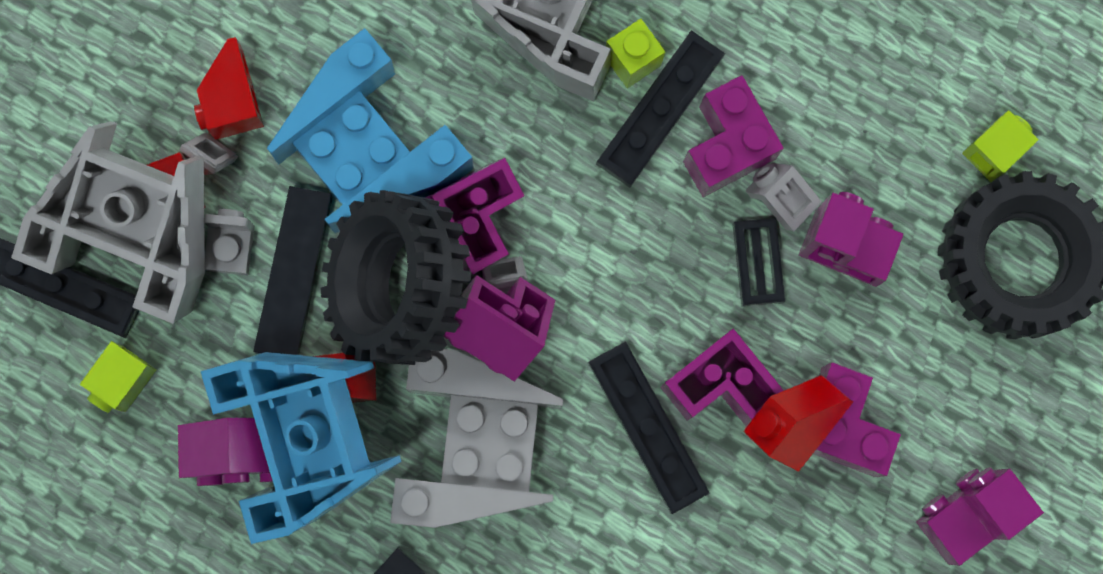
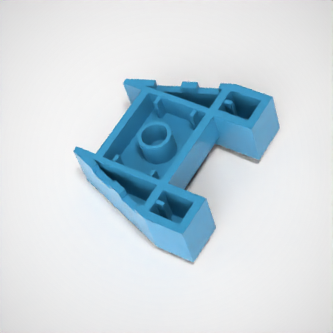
[267,28,474,233]
[200,352,402,544]

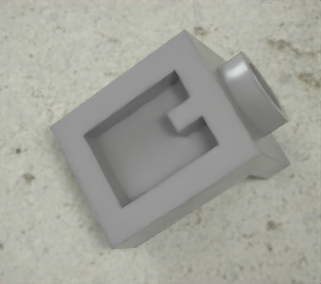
[746,163,822,232]
[204,209,255,275]

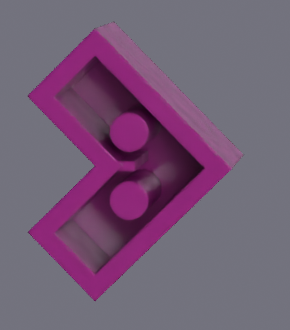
[683,75,784,198]
[425,158,525,275]
[798,192,904,287]
[444,275,556,382]
[660,328,784,427]
[813,362,901,477]
[178,418,273,486]
[916,467,1044,566]

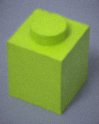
[605,18,665,89]
[962,110,1039,182]
[79,341,157,413]

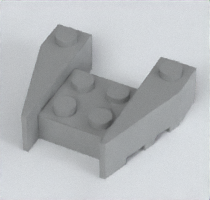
[471,0,611,102]
[12,121,205,324]
[390,349,563,528]

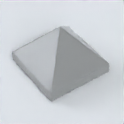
[179,133,238,175]
[482,256,528,294]

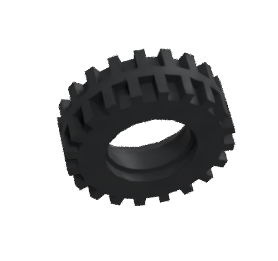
[937,171,1103,340]
[321,190,471,365]

